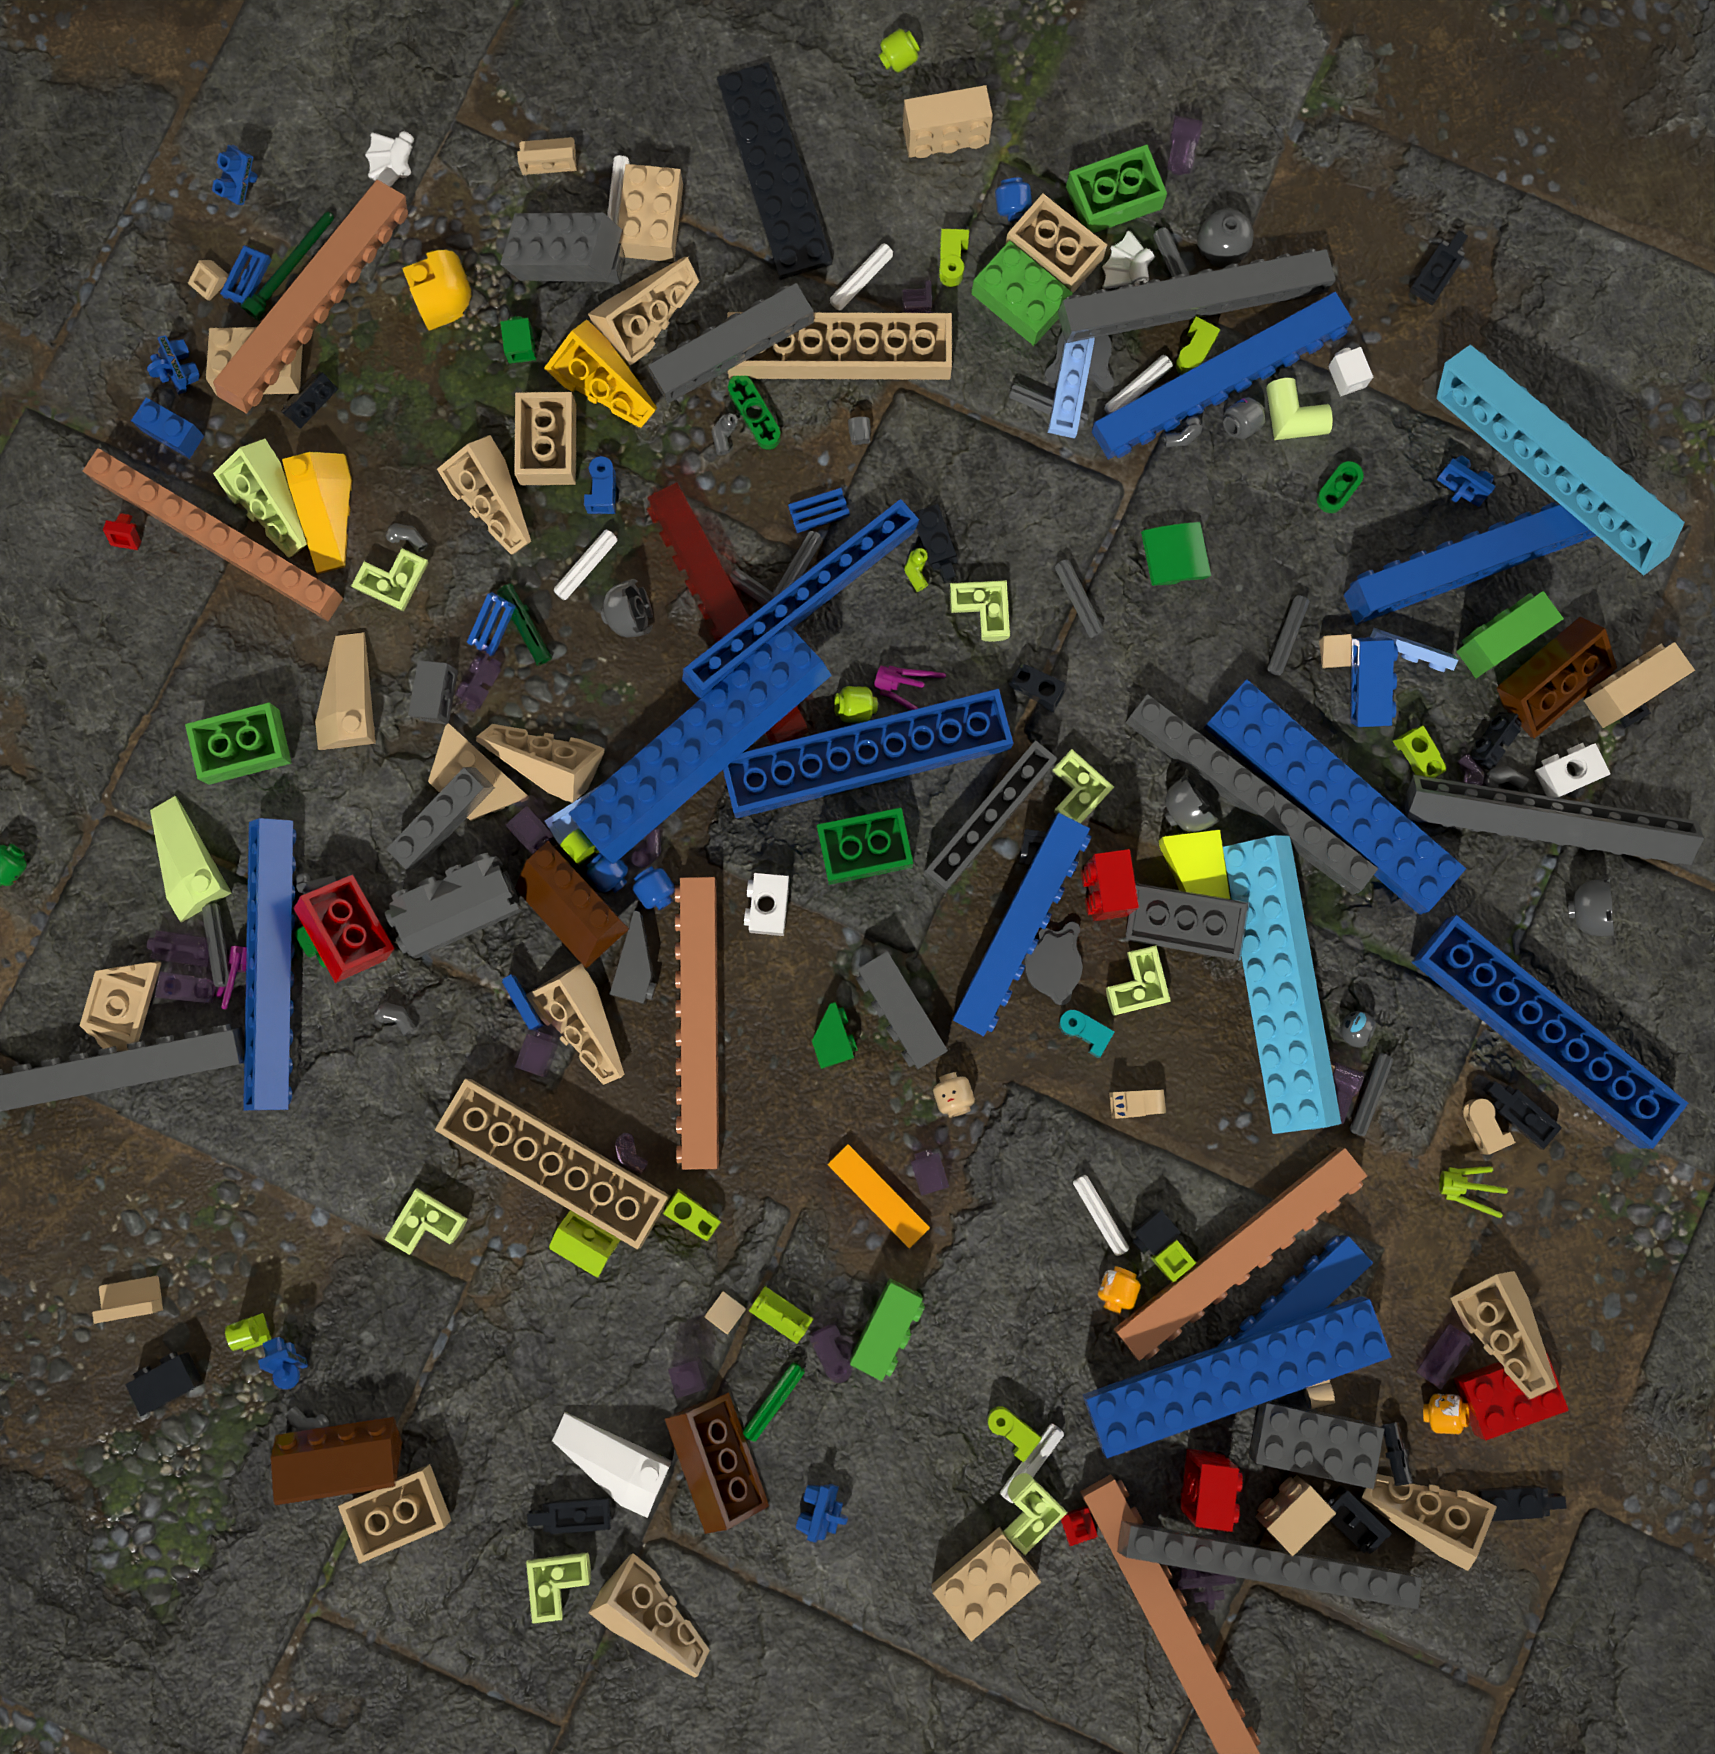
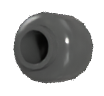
[1223,397,1265,439]

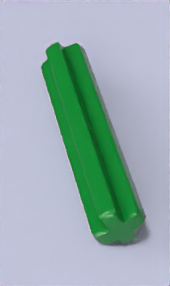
[743,1362,805,1442]

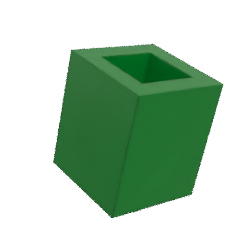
[500,316,536,364]

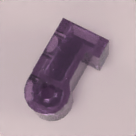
[155,972,215,1004]
[809,1321,852,1383]

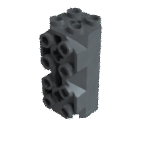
[385,853,523,959]

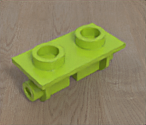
[749,1286,813,1344]

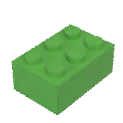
[1066,145,1167,233]
[972,241,1073,346]
[1456,591,1564,678]
[185,703,292,785]
[850,1278,925,1381]

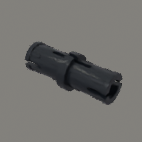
[1381,1422,1414,1486]

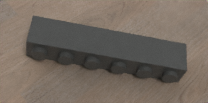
[648,283,814,404]
[924,740,1058,894]

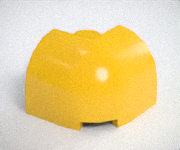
[402,250,472,331]

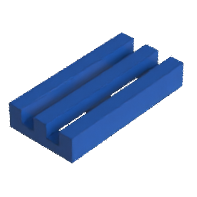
[220,245,271,304]
[788,488,850,533]
[467,592,516,656]
[502,974,544,1031]

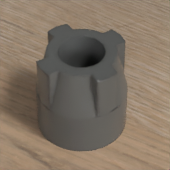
[848,417,871,445]

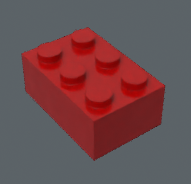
[1081,849,1139,921]
[294,874,394,983]
[1453,1353,1569,1441]
[1180,1448,1243,1532]

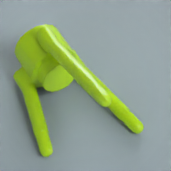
[1439,1167,1508,1218]

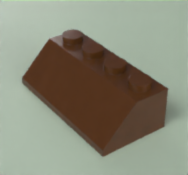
[1496,617,1617,739]
[515,841,629,968]
[665,1393,769,1534]
[271,1417,402,1505]

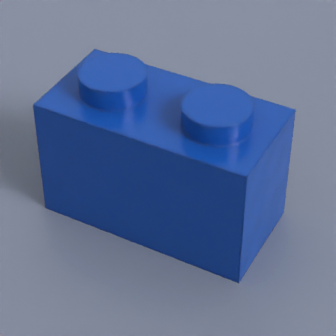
[131,397,204,459]

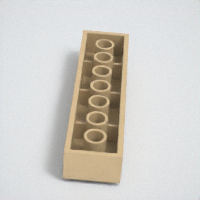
[727,312,952,380]
[435,1079,671,1249]

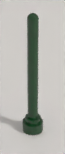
[240,211,334,321]

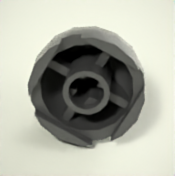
[1197,208,1254,268]
[601,579,653,637]
[1164,775,1219,833]
[1568,879,1614,937]

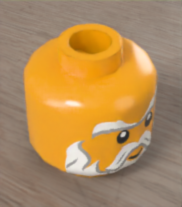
[1098,1266,1141,1313]
[1423,1394,1469,1434]

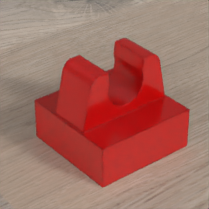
[103,513,141,550]
[1061,1506,1098,1546]

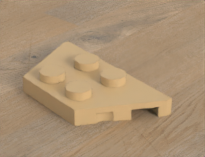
[428,723,529,821]
[80,961,162,1051]

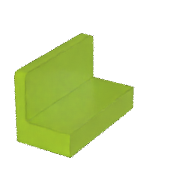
[549,1210,621,1277]

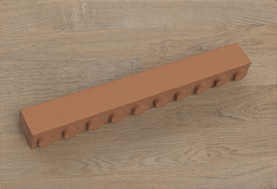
[213,179,408,414]
[82,448,344,622]
[675,877,719,1169]
[1113,1148,1367,1361]
[1080,1474,1261,1754]

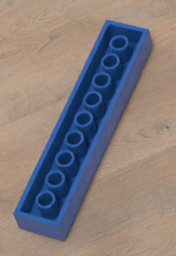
[1344,502,1597,625]
[568,624,832,864]
[1204,679,1466,915]
[723,689,1013,819]
[1411,915,1689,1149]
[1082,1296,1391,1458]

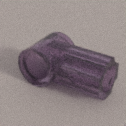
[1167,115,1203,175]
[1333,1062,1364,1125]

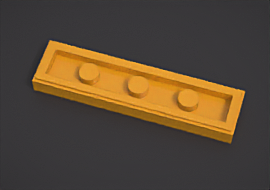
[827,1144,930,1249]

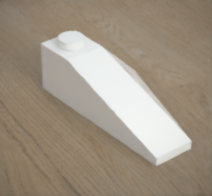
[552,1412,672,1518]

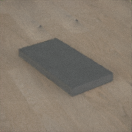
[1125,883,1250,961]

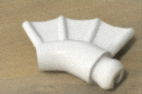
[365,131,414,187]
[1102,231,1155,289]

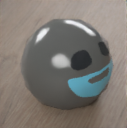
[1340,1011,1376,1048]

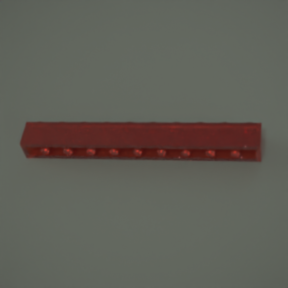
[646,482,808,744]

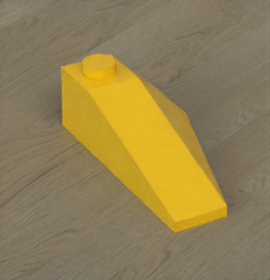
[544,320,657,428]
[282,452,352,574]

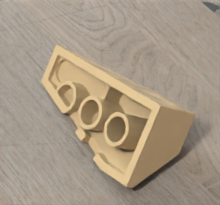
[589,1553,710,1678]

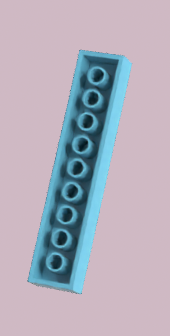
[1436,345,1685,575]
[1223,835,1341,1134]

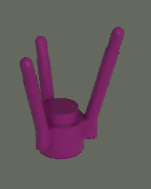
[874,665,946,710]
[216,946,247,1009]

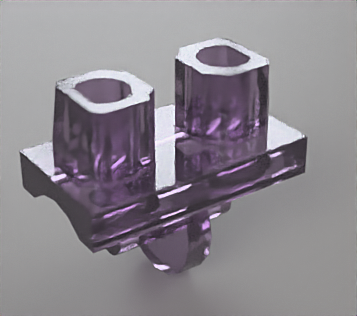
[1177,1567,1236,1610]

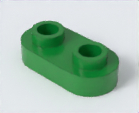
[1317,461,1364,513]

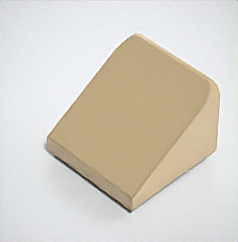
[188,260,229,300]
[1319,634,1352,668]
[704,1291,746,1334]

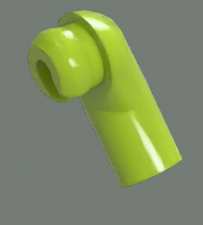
[904,548,928,592]

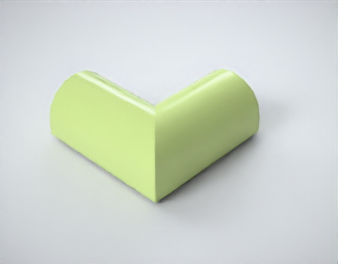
[1266,378,1333,440]
[351,548,429,611]
[950,581,1010,641]
[1052,749,1114,824]
[1106,946,1171,1015]
[385,1188,467,1255]
[1003,1473,1067,1555]
[526,1553,591,1624]

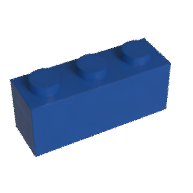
[1350,637,1398,727]

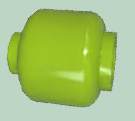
[879,29,920,73]
[834,686,878,723]

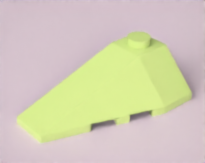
[213,439,307,558]
[150,796,232,922]

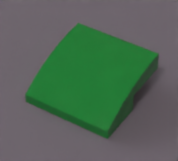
[1141,522,1211,586]

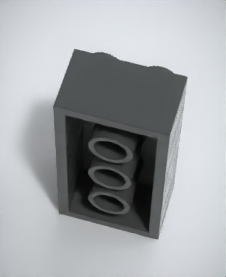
[500,213,622,282]
[1249,1401,1384,1489]

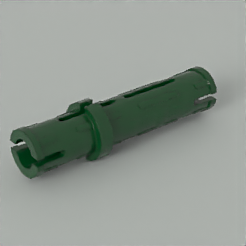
[497,584,552,666]

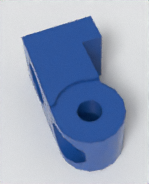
[584,456,616,514]

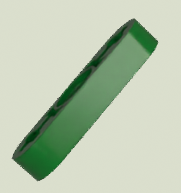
[728,376,781,450]

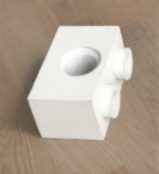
[1535,743,1610,798]
[744,873,790,936]

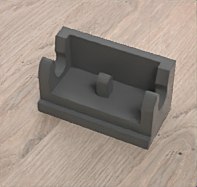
[408,660,458,725]

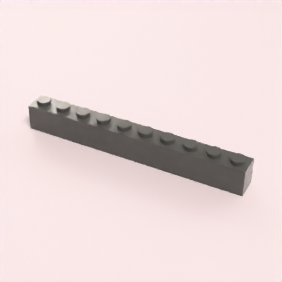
[1058,249,1336,343]
[1126,694,1378,895]
[1404,775,1704,865]
[0,1024,245,1111]
[1117,1521,1422,1609]

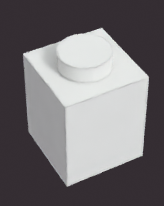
[1328,347,1373,396]

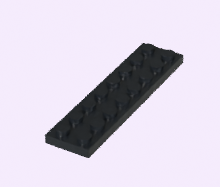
[717,62,832,280]

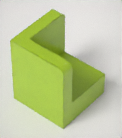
[1150,1239,1196,1282]

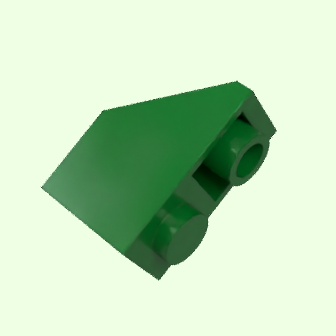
[812,1002,858,1070]

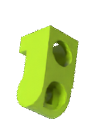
[939,229,969,287]
[1176,316,1221,375]
[1393,726,1446,778]
[560,829,599,869]
[663,1189,722,1241]
[225,1313,271,1351]
[987,1406,1042,1463]

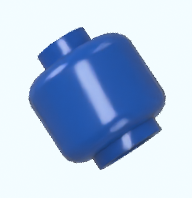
[995,178,1032,222]
[585,852,628,893]
[633,866,675,910]

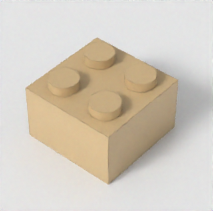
[1255,1475,1336,1556]

